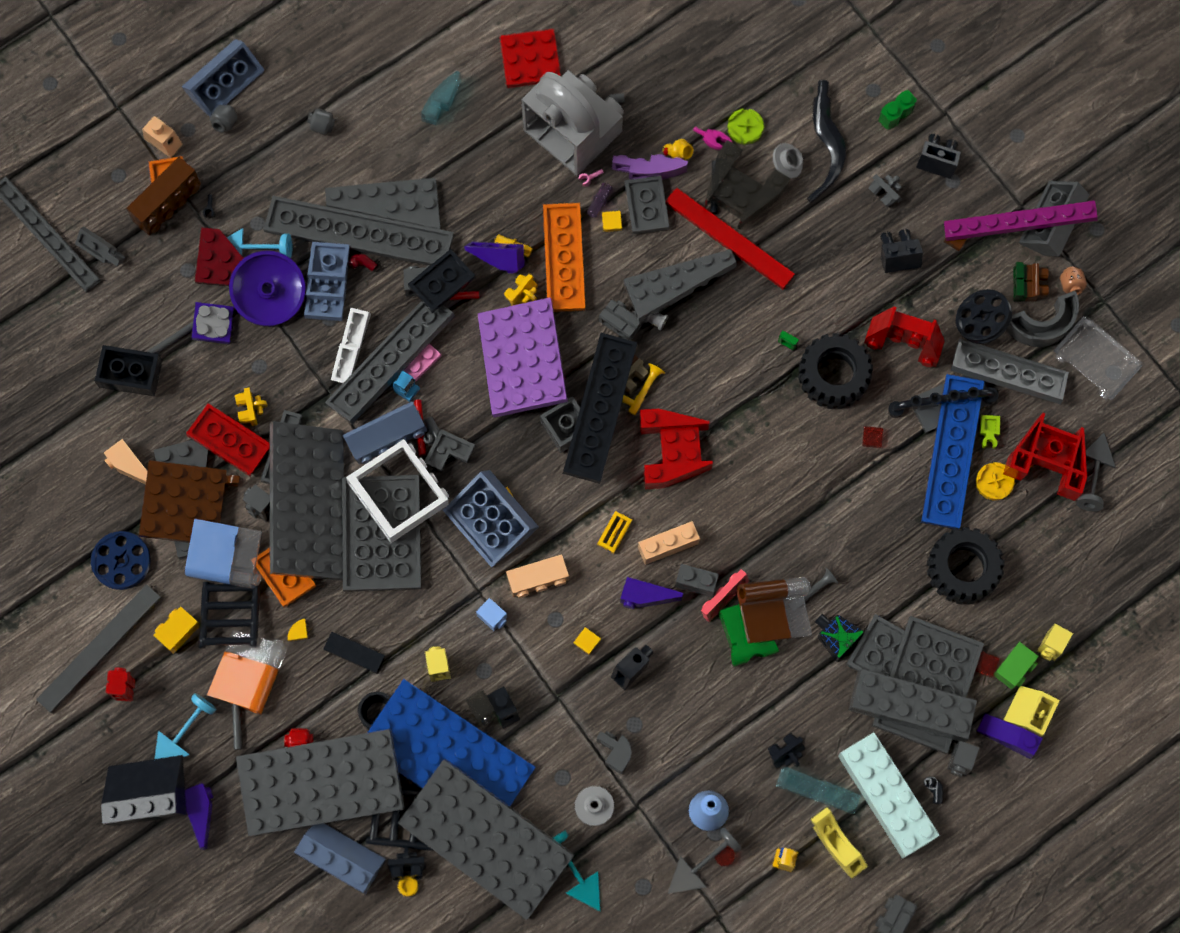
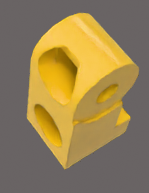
[772,848,798,872]

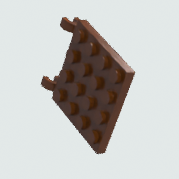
[139,460,240,543]

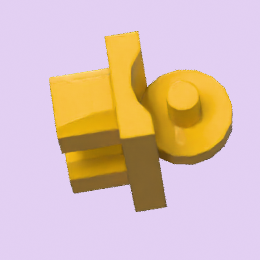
[504,274,538,306]
[235,388,268,426]

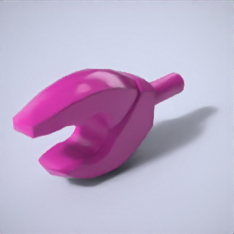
[693,127,733,150]

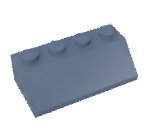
[181,39,264,117]
[343,401,428,464]
[294,823,386,895]

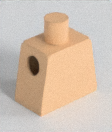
[142,116,183,158]

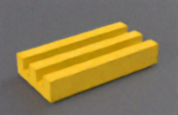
[597,511,632,554]

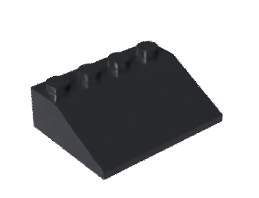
[101,755,186,826]

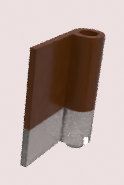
[737,577,812,644]

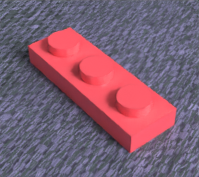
[701,569,749,622]

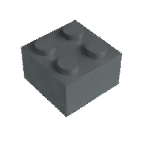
[540,396,580,453]

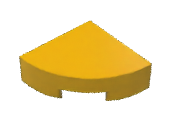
[288,619,308,642]

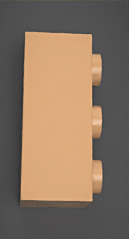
[638,521,700,565]
[506,554,569,598]

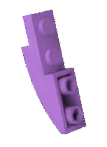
[612,154,688,180]

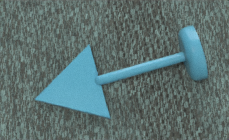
[227,228,293,259]
[155,693,217,759]

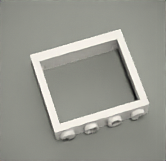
[346,439,449,543]

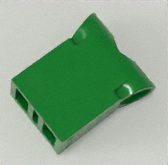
[719,604,779,667]

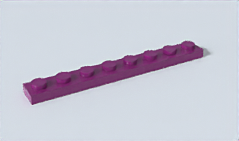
[944,201,1098,241]

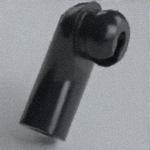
[924,776,944,804]

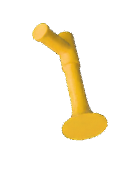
[622,363,665,415]

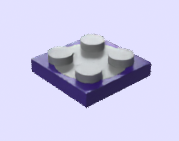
[191,302,233,344]

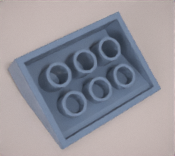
[443,470,539,568]

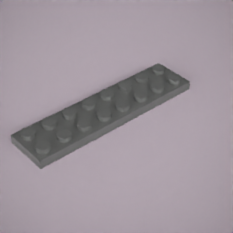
[325,301,455,425]

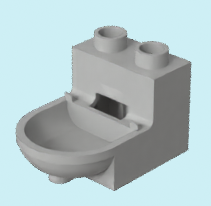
[522,70,624,176]

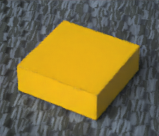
[602,211,622,232]
[573,627,601,655]

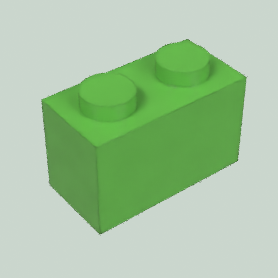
[993,642,1038,690]

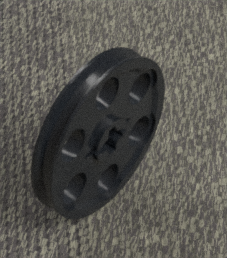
[956,289,1012,344]

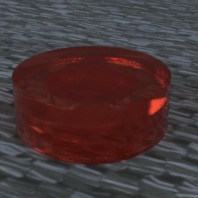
[714,846,735,867]

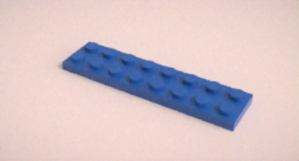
[921,374,984,529]

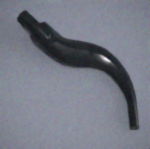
[807,80,846,203]

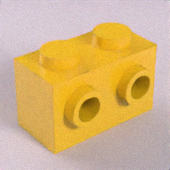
[153,606,200,654]

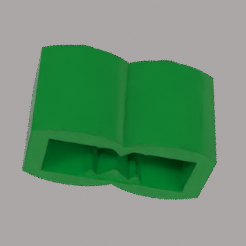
[879,90,917,130]

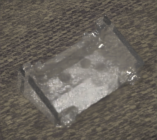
[1054,316,1145,400]

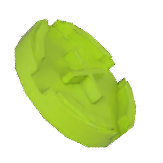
[727,109,764,145]

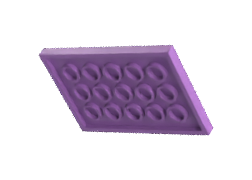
[478,297,568,418]

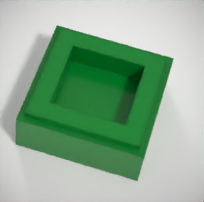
[778,330,799,351]

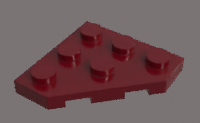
[195,228,244,286]

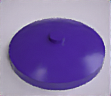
[229,251,305,327]

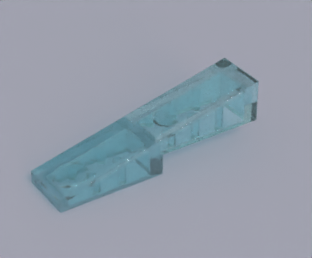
[775,767,861,814]

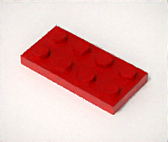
[186,403,270,477]

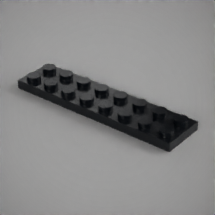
[563,332,637,484]

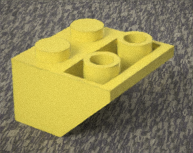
[1003,686,1060,737]

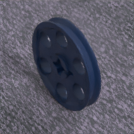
[91,531,151,590]

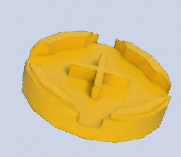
[976,462,1015,501]

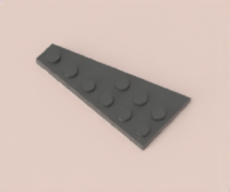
[623,249,737,323]

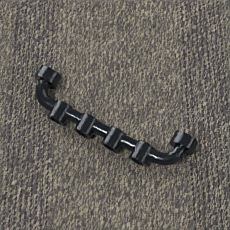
[888,387,999,418]

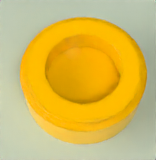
[398,876,419,897]

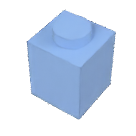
[476,598,507,631]

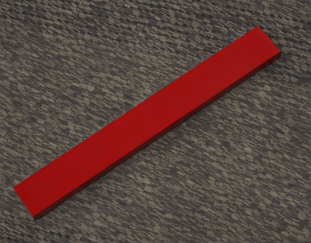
[665,187,795,290]

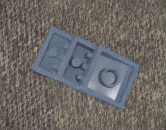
[304,242,350,321]

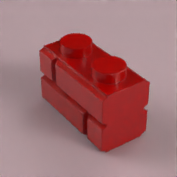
[106,667,135,702]

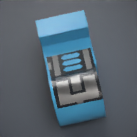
[393,371,420,402]

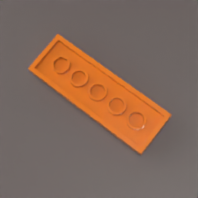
[543,203,585,312]

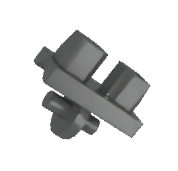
[868,174,902,207]

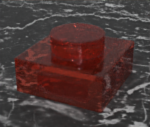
[975,651,999,678]

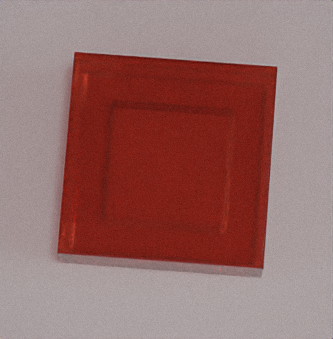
[862,426,883,448]

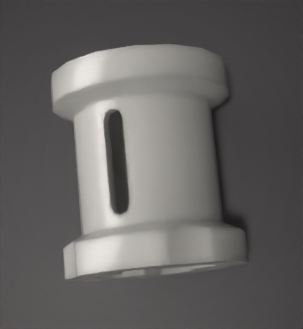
[644,313,668,330]

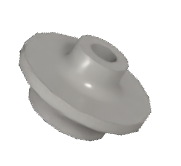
[773,143,803,179]
[575,786,614,826]

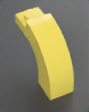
[811,808,867,879]

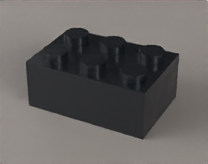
[94,345,163,397]

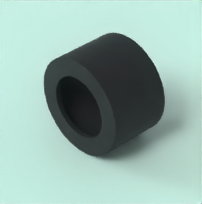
[358,691,391,730]

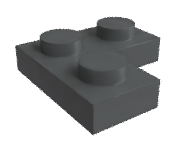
[424,429,475,472]

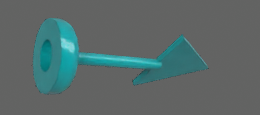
[553,830,600,911]

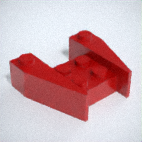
[864,306,945,367]
[640,409,713,489]
[1003,413,1087,501]

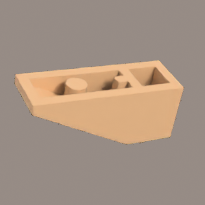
[104,439,147,485]

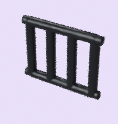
[199,580,260,649]
[366,787,434,851]

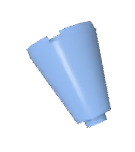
[689,791,729,831]

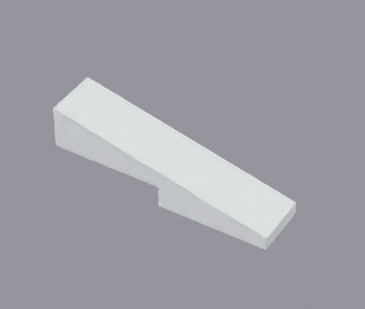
[331,308,371,383]

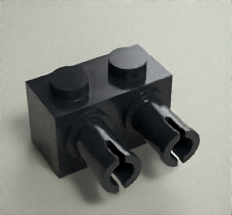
[916,134,961,179]
[880,229,923,273]

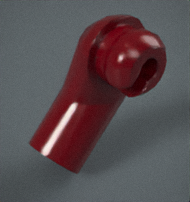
[348,254,377,271]

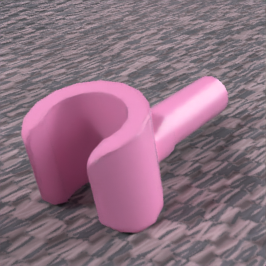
[579,169,604,187]

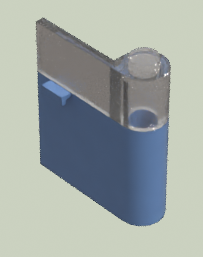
[185,519,262,589]

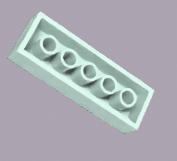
[838,733,939,859]

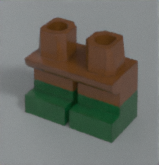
[1013,262,1049,302]

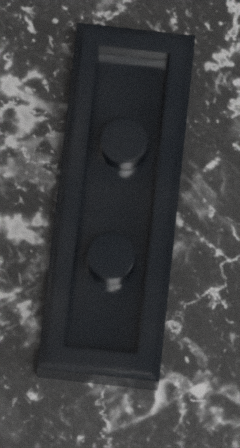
[323,632,385,674]

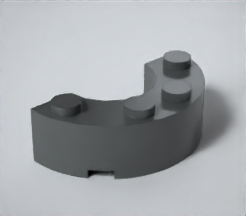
[1006,291,1079,347]

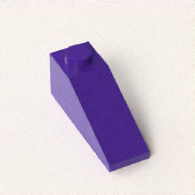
[464,242,525,273]
[620,577,683,609]
[976,714,1042,759]
[185,783,214,850]

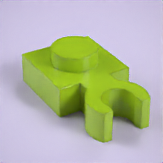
[980,415,1000,449]

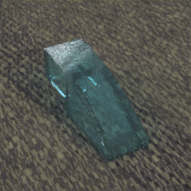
[421,71,461,125]

